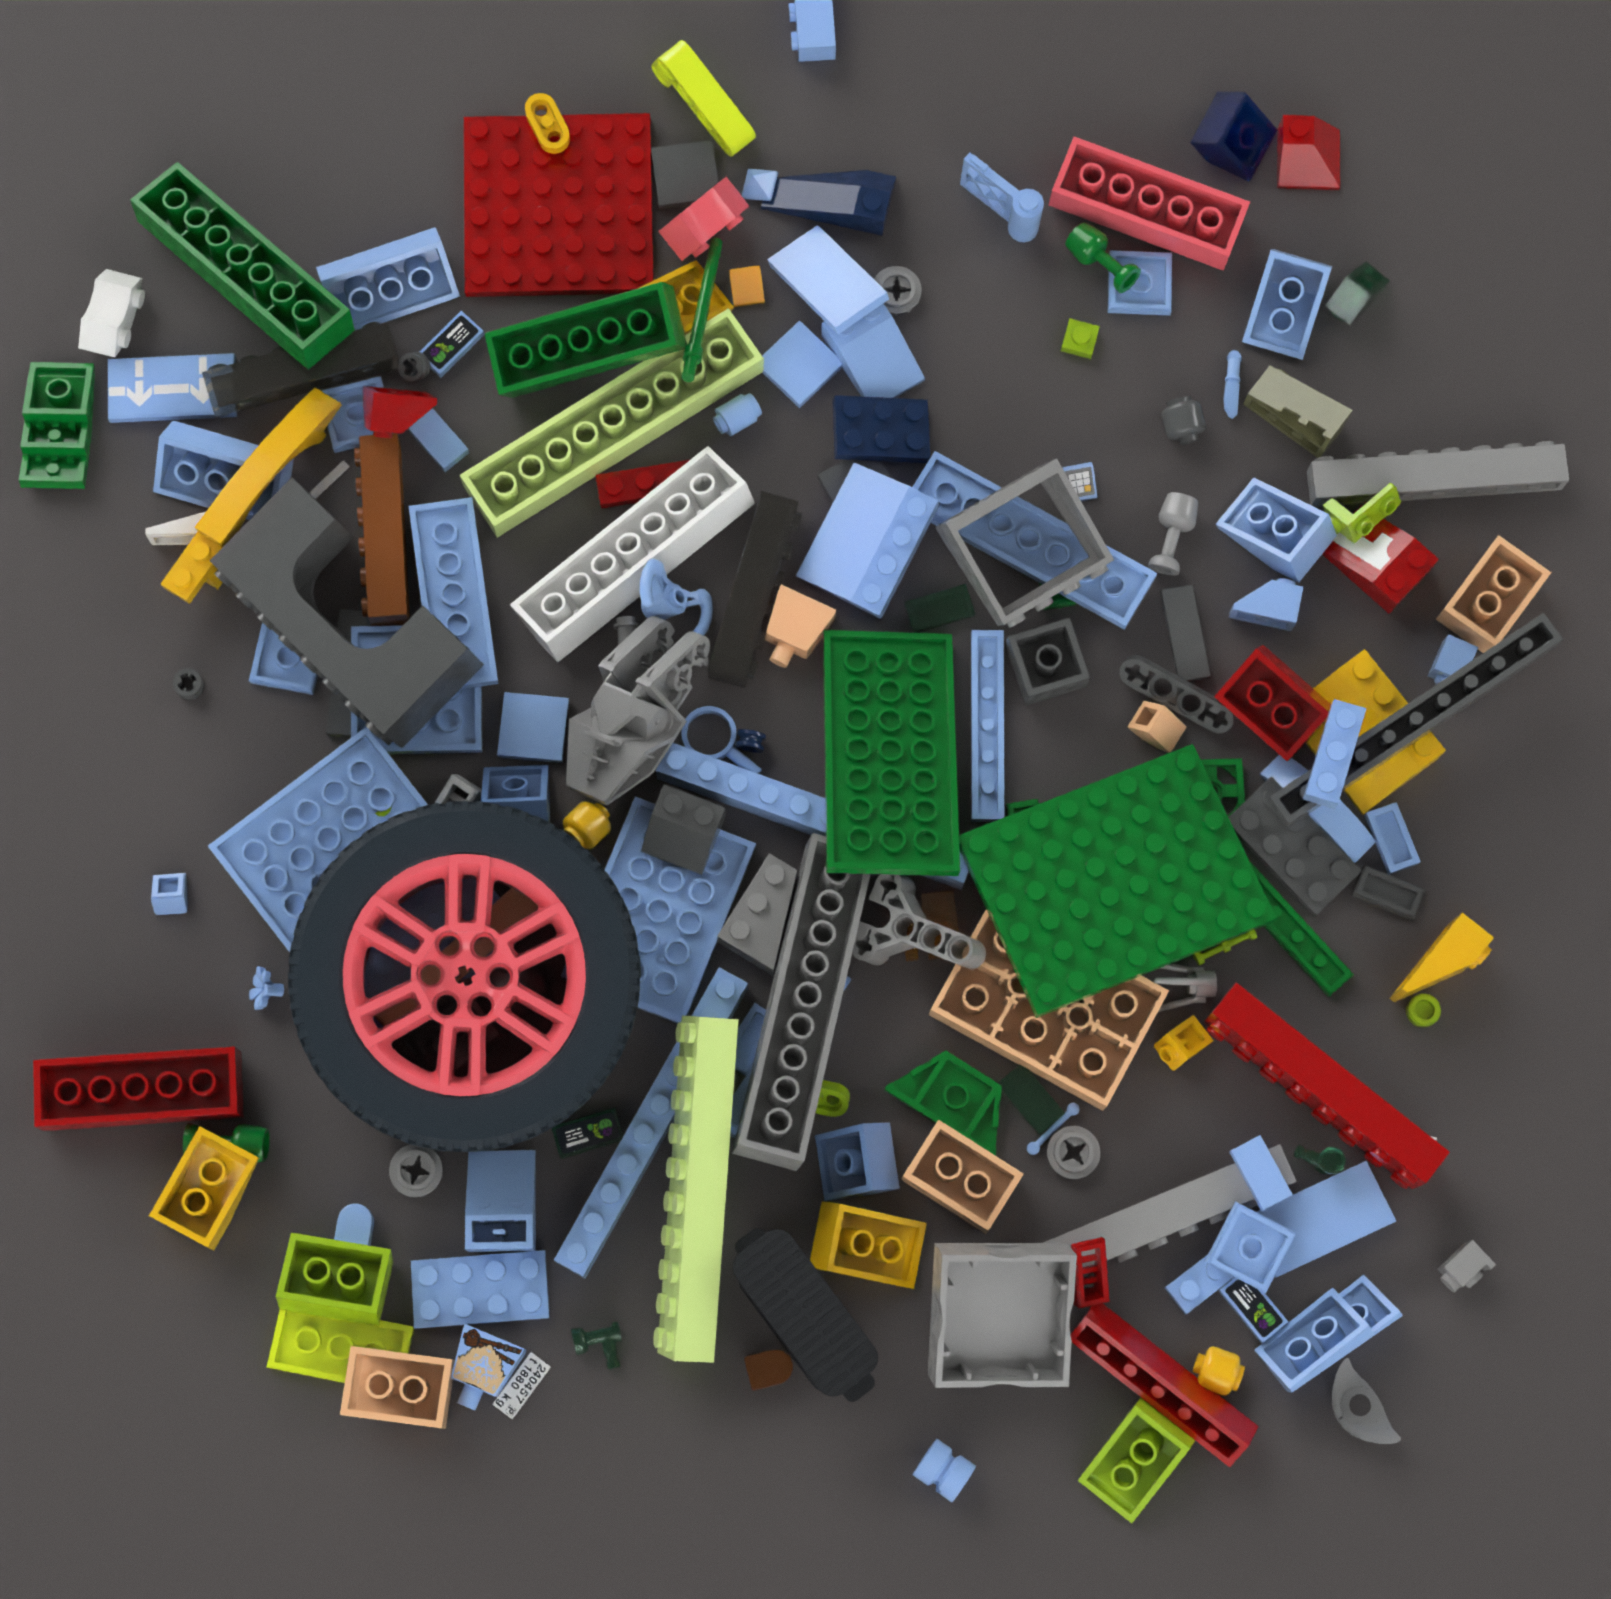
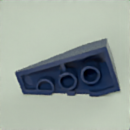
[761,170,896,236]

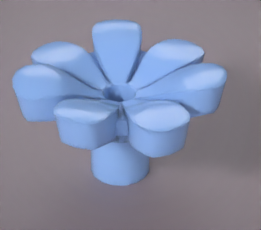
[249,966,284,1010]

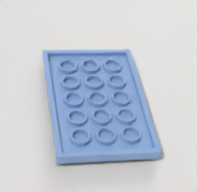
[561,797,756,1024]

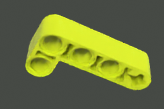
[651,40,756,157]

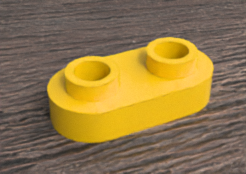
[525,93,570,154]

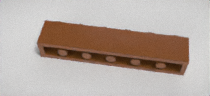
[354,433,410,626]

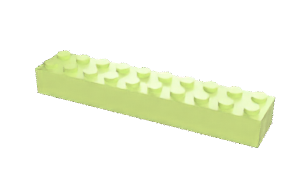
[460,308,764,538]
[654,1015,739,1363]

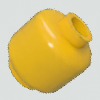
[563,801,611,849]
[1192,1346,1245,1396]

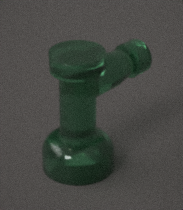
[1293,1144,1346,1175]
[571,1321,622,1369]

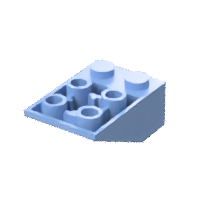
[465,1150,536,1252]

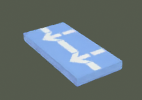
[108,353,237,423]

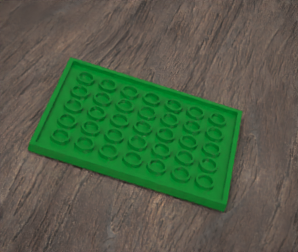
[959,744,1277,1018]

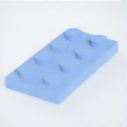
[411,1250,550,1329]

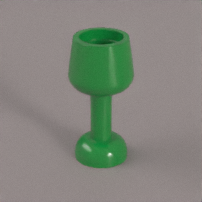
[1065,222,1141,293]
[183,1123,270,1163]

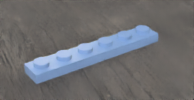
[971,630,1004,822]

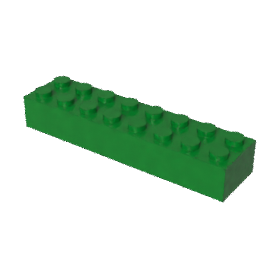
[130,162,355,370]

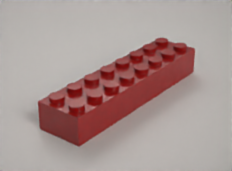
[1203,982,1450,1190]

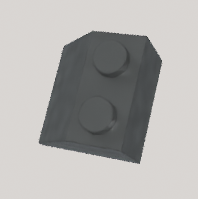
[641,784,726,875]

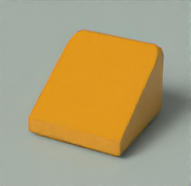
[729,266,765,307]

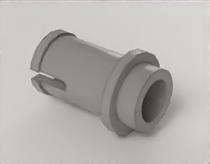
[613,616,639,645]

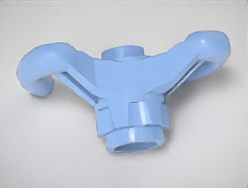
[640,559,713,635]

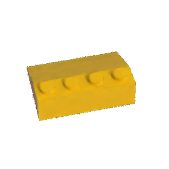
[1306,649,1446,815]

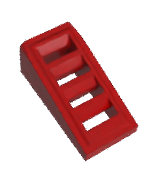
[1071,1237,1110,1309]

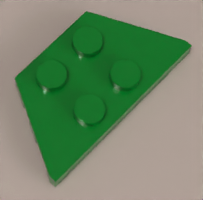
[884,1050,1002,1155]

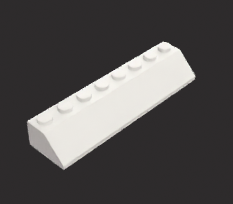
[510,446,755,662]

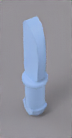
[1223,350,1242,419]

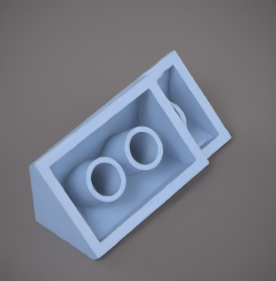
[1255,1274,1403,1393]

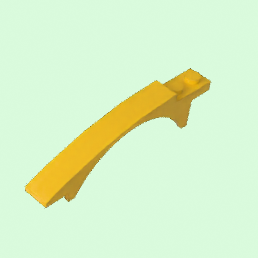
[161,388,342,604]

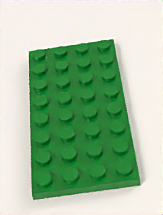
[823,630,960,876]

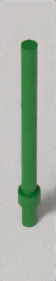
[682,238,723,382]

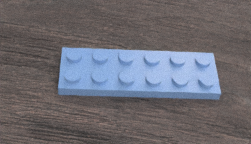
[408,497,499,689]

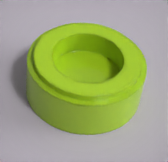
[1406,994,1441,1028]

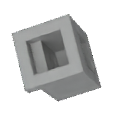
[1437,1240,1496,1293]

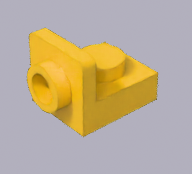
[1154,1014,1214,1071]

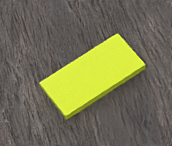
[267,1310,414,1383]

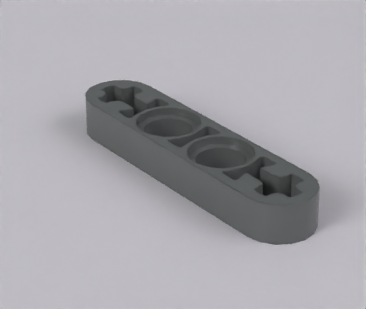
[1119,655,1236,733]

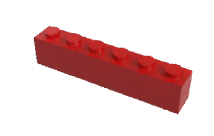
[1070,1303,1259,1468]

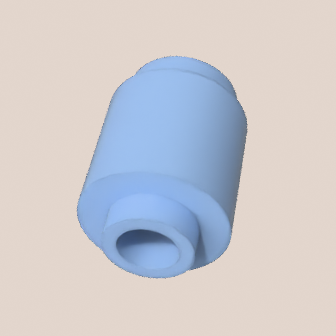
[713,393,762,436]

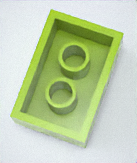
[276,1233,393,1326]

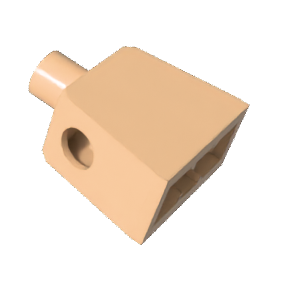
[766,585,836,668]

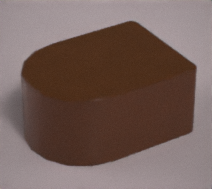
[744,1350,793,1391]

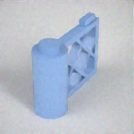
[960,152,1044,242]

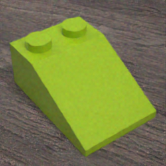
[1078,1397,1195,1523]

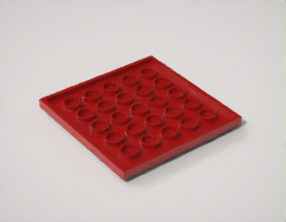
[464,113,654,297]

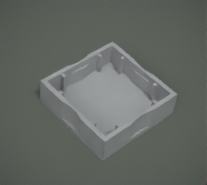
[928,1243,1077,1388]

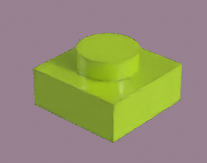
[1061,318,1100,359]

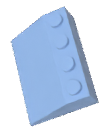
[796,463,939,619]

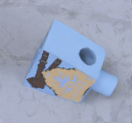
[451,1324,526,1410]

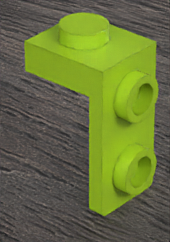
[1322,483,1401,544]

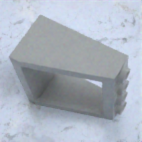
[935,458,1114,628]

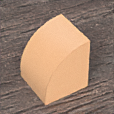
[1128,701,1187,753]

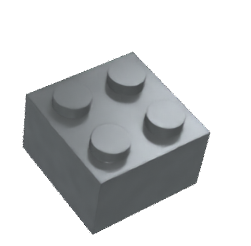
[1005,618,1090,706]

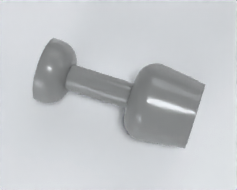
[1148,492,1199,576]

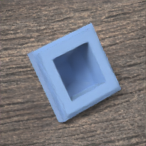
[741,169,778,201]

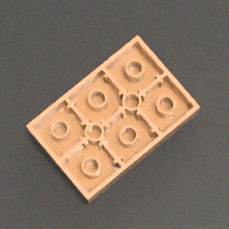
[929,909,1169,1111]

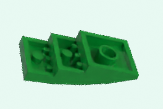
[18,362,95,489]

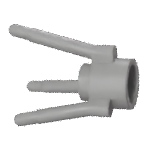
[1154,963,1217,1012]

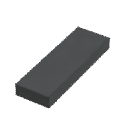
[1160,585,1211,682]

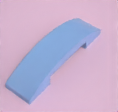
[1259,755,1376,863]

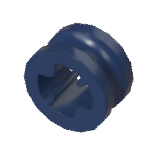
[735,729,766,753]

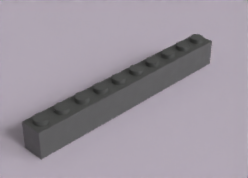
[1268,613,1563,829]

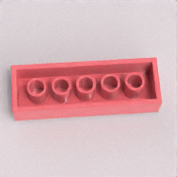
[1048,136,1250,271]

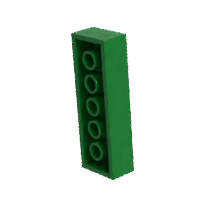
[484,282,687,398]

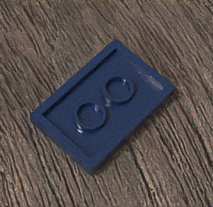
[832,395,930,463]

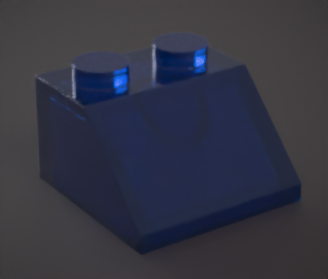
[1190,92,1278,181]

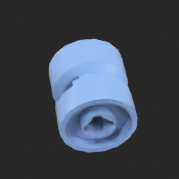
[912,1438,976,1502]

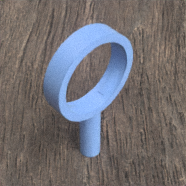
[681,706,762,774]

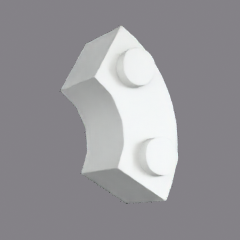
[78,269,145,357]

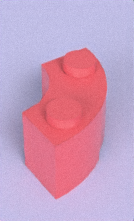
[658,176,749,261]

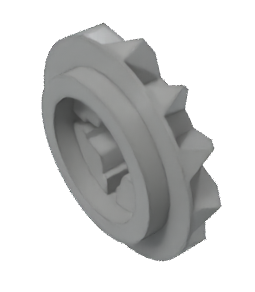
[874,266,922,316]
[1047,1126,1100,1180]
[389,1144,443,1197]

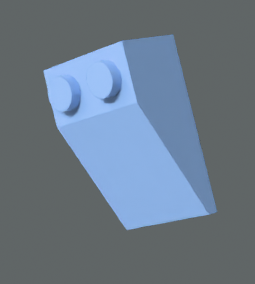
[1242,249,1332,360]
[821,303,925,398]
[1216,478,1337,583]

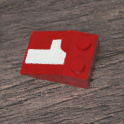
[1322,505,1439,614]

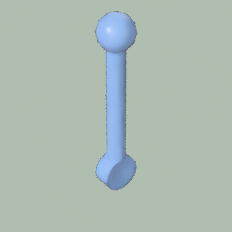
[1026,1102,1080,1155]

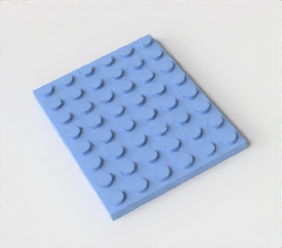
[208,727,516,1028]

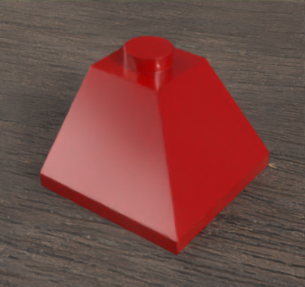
[1277,115,1340,190]
[362,386,437,438]

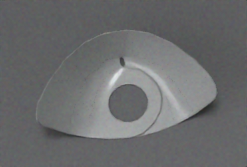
[1332,1358,1401,1444]

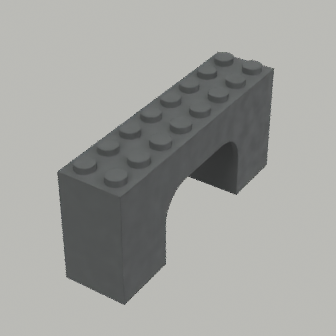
[210,478,484,748]

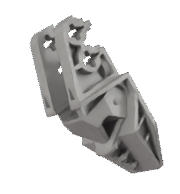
[566,616,710,806]

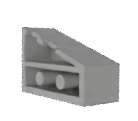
[717,853,797,977]

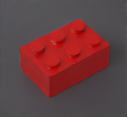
[1214,645,1331,761]

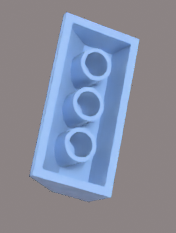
[316,227,460,334]
[153,421,294,520]

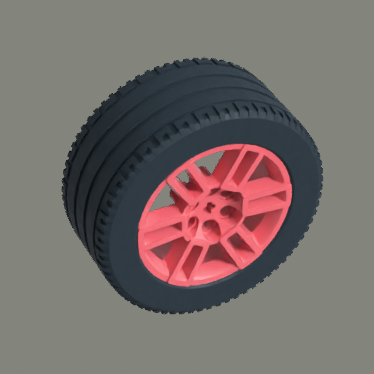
[288,801,641,1152]

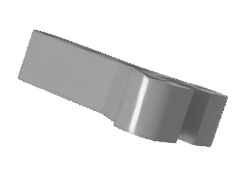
[852,874,986,969]

